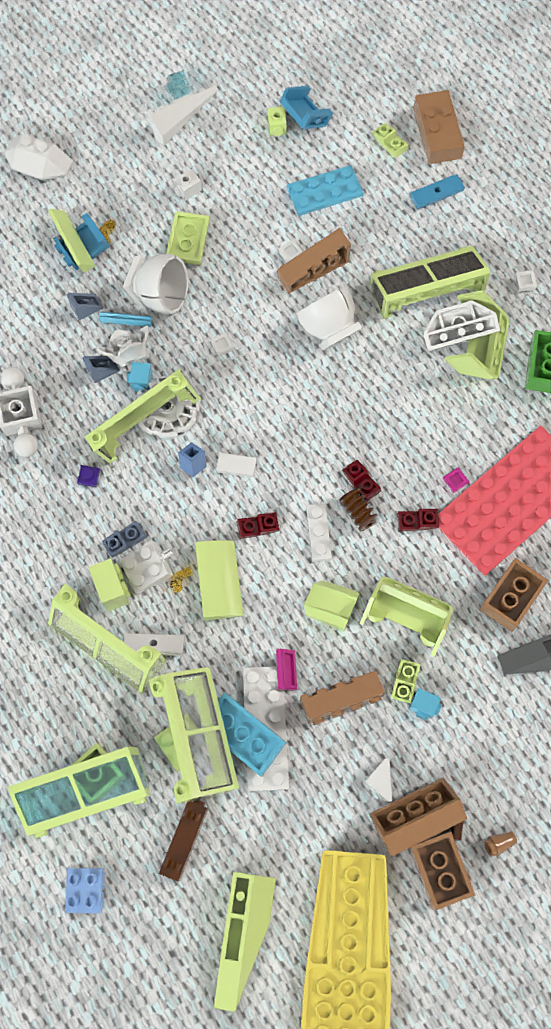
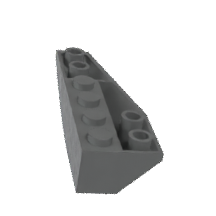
[497,635,551,675]

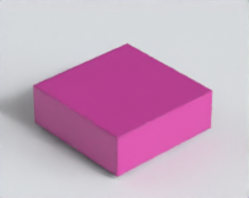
[442,467,470,493]

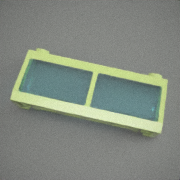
[8,747,151,838]

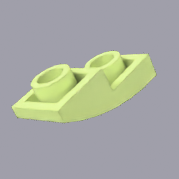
[372,123,408,158]
[391,658,421,704]

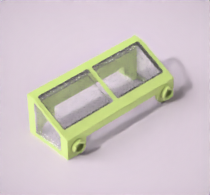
[48,583,166,694]
[149,668,239,804]

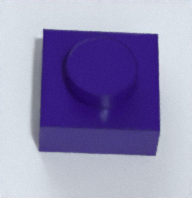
[77,465,100,488]

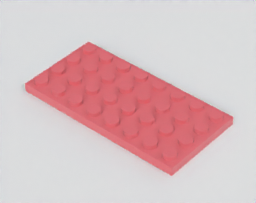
[438,425,551,576]

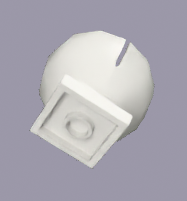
[123,254,188,314]
[296,286,362,350]

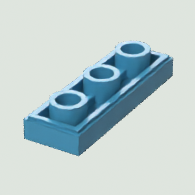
[410,174,465,210]

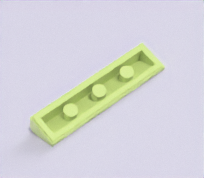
[48,209,95,273]

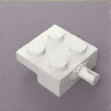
[119,541,175,594]

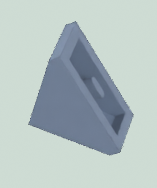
[67,292,104,320]
[83,356,120,383]

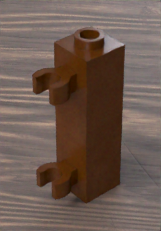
[159,799,208,882]

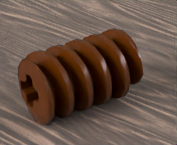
[340,488,378,532]

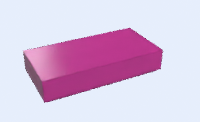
[276,649,297,691]

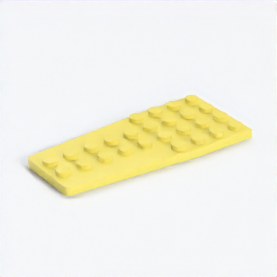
[301,850,391,1029]

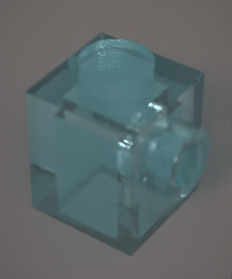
[166,70,190,100]

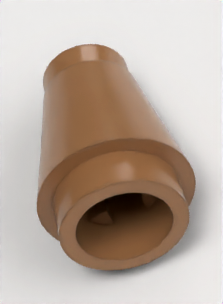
[484,831,517,857]

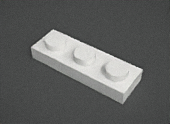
[306,503,332,562]

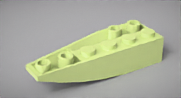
[214,872,276,1012]

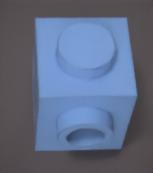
[178,442,207,477]

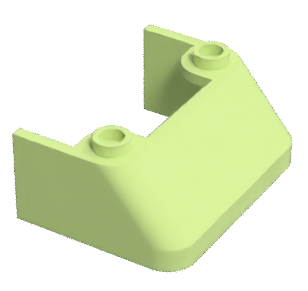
[445,290,509,380]
[359,577,453,657]

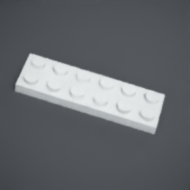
[243,666,289,792]

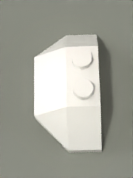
[4,134,73,180]
[423,300,500,351]

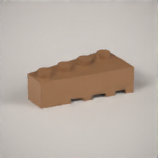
[277,228,351,294]
[300,671,385,726]

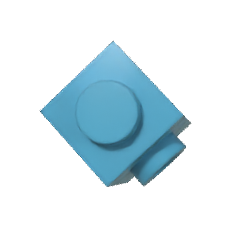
[127,362,153,392]
[409,688,442,720]

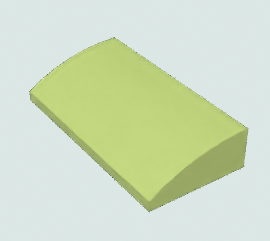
[195,540,243,621]

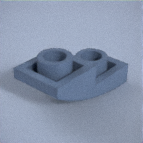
[102,521,147,557]

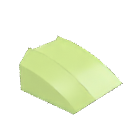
[304,581,360,632]

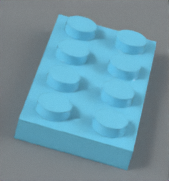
[287,165,363,216]
[200,693,287,776]

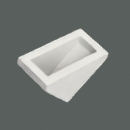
[365,758,392,802]

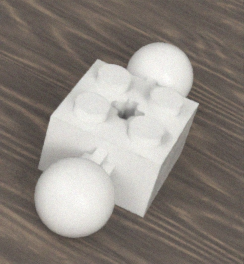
[0,367,43,457]

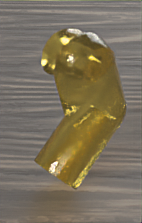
[99,219,116,244]
[170,566,193,593]

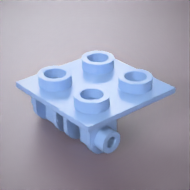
[65,868,105,913]

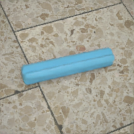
[99,312,152,327]

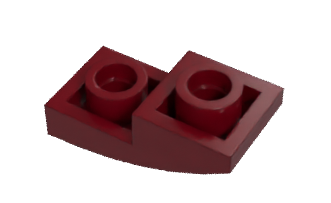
[342,459,381,501]
[397,509,439,532]
[236,512,280,539]

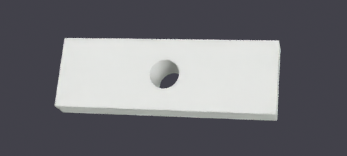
[124,633,184,656]

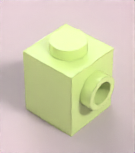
[267,107,286,136]

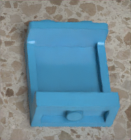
[279,85,333,130]
[53,213,110,270]

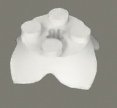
[97,325,149,367]

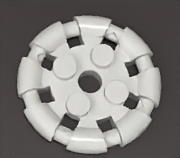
[134,376,200,438]

